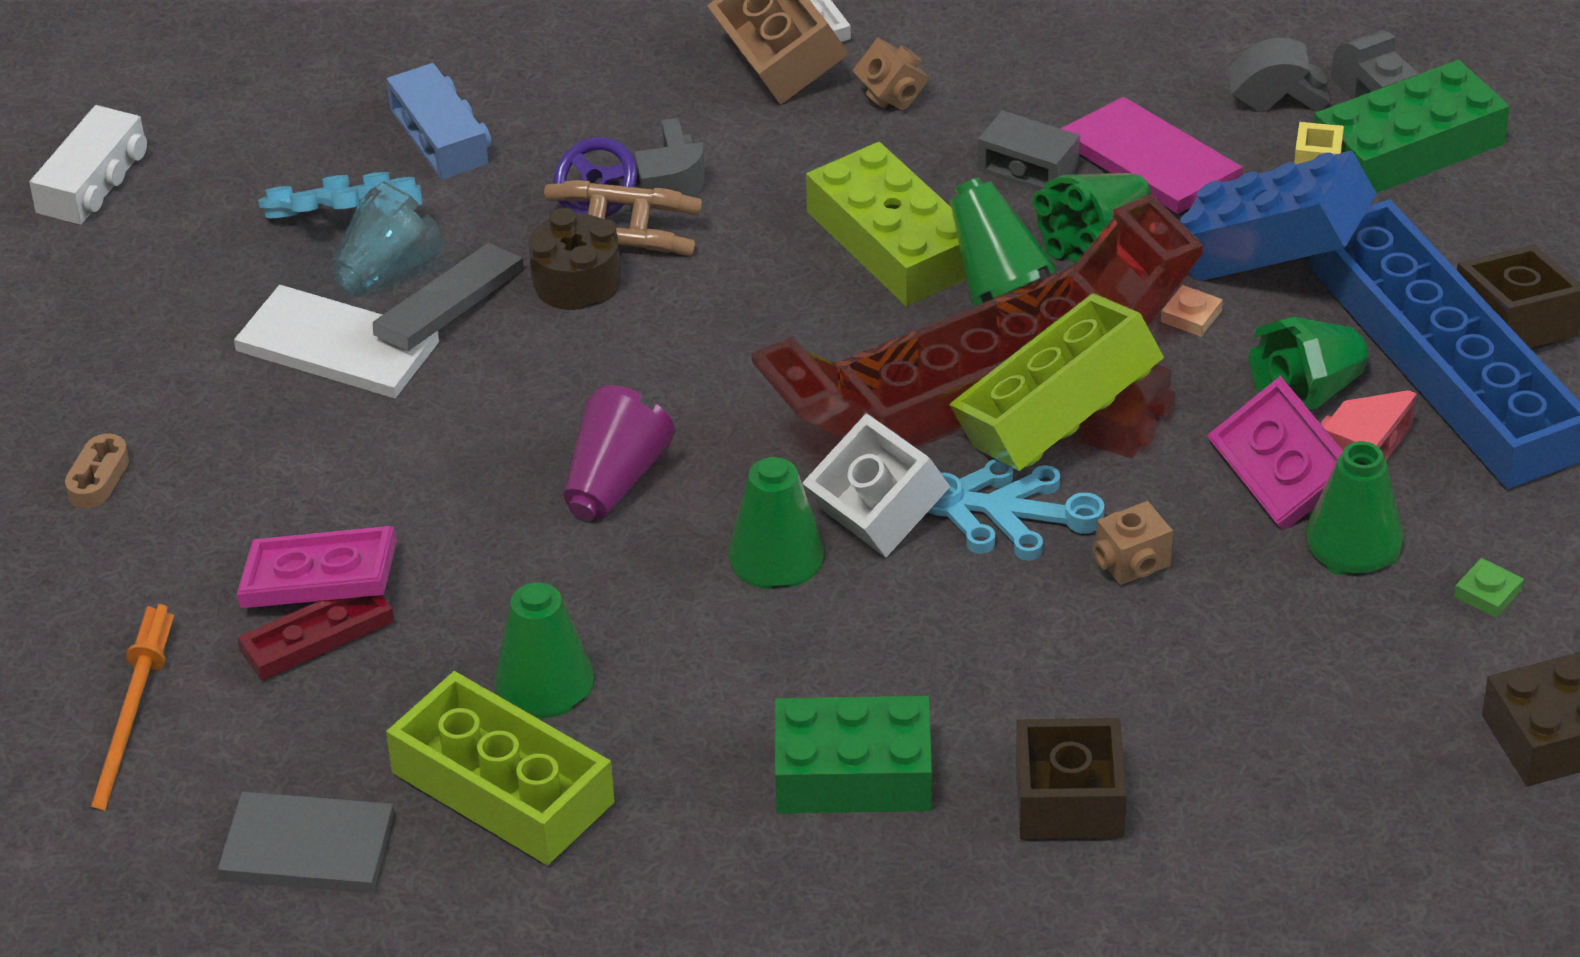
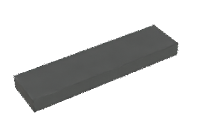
[373,243,523,351]

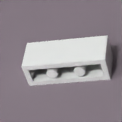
[29,105,147,225]

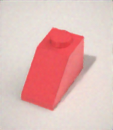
[1321,390,1417,460]

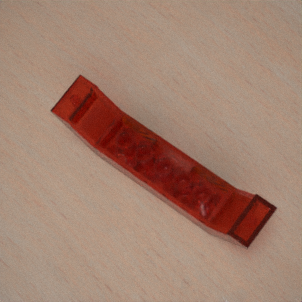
[751,194,1204,446]

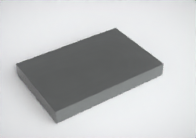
[218,791,394,894]

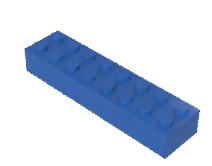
[1308,199,1580,489]

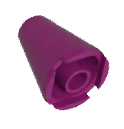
[563,385,676,521]

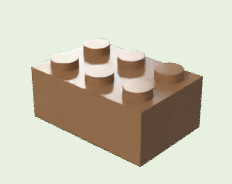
[707,0,849,105]

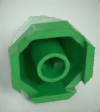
[1248,317,1369,410]

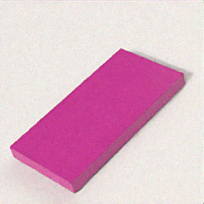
[1060,97,1243,214]

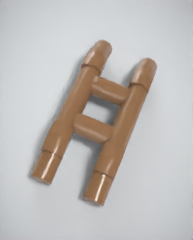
[544,180,702,257]

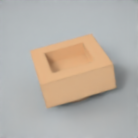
[1161,285,1223,337]

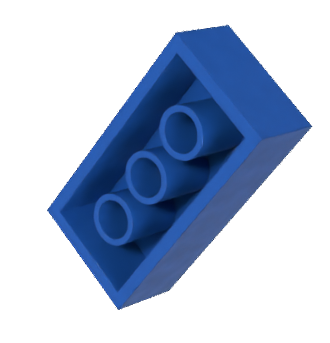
[1170,150,1377,281]

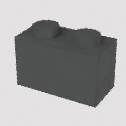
[978,110,1080,191]

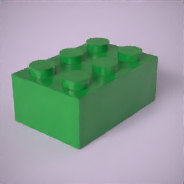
[775,696,932,814]

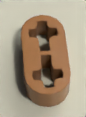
[65,433,129,509]

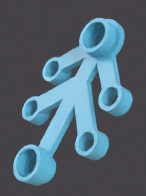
[258,172,423,218]
[928,459,1104,561]

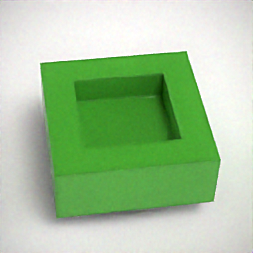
[1454,558,1524,618]

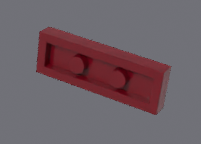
[237,595,394,681]

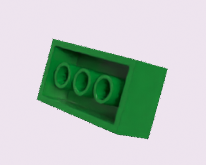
[1314,60,1510,193]

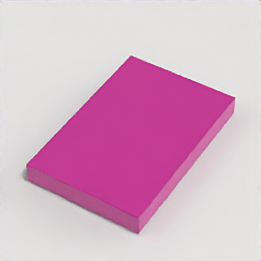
[1207,376,1343,530]
[236,526,397,608]

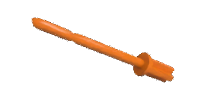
[91,604,174,811]

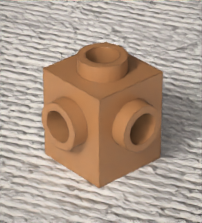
[852,37,930,110]
[1093,501,1173,585]

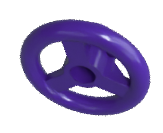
[553,137,637,218]

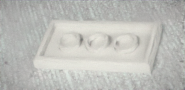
[234,285,439,398]

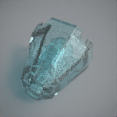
[332,181,445,294]

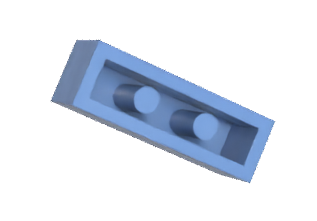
[386,63,492,180]

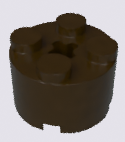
[528,208,621,310]

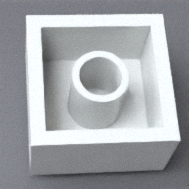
[802,413,950,557]

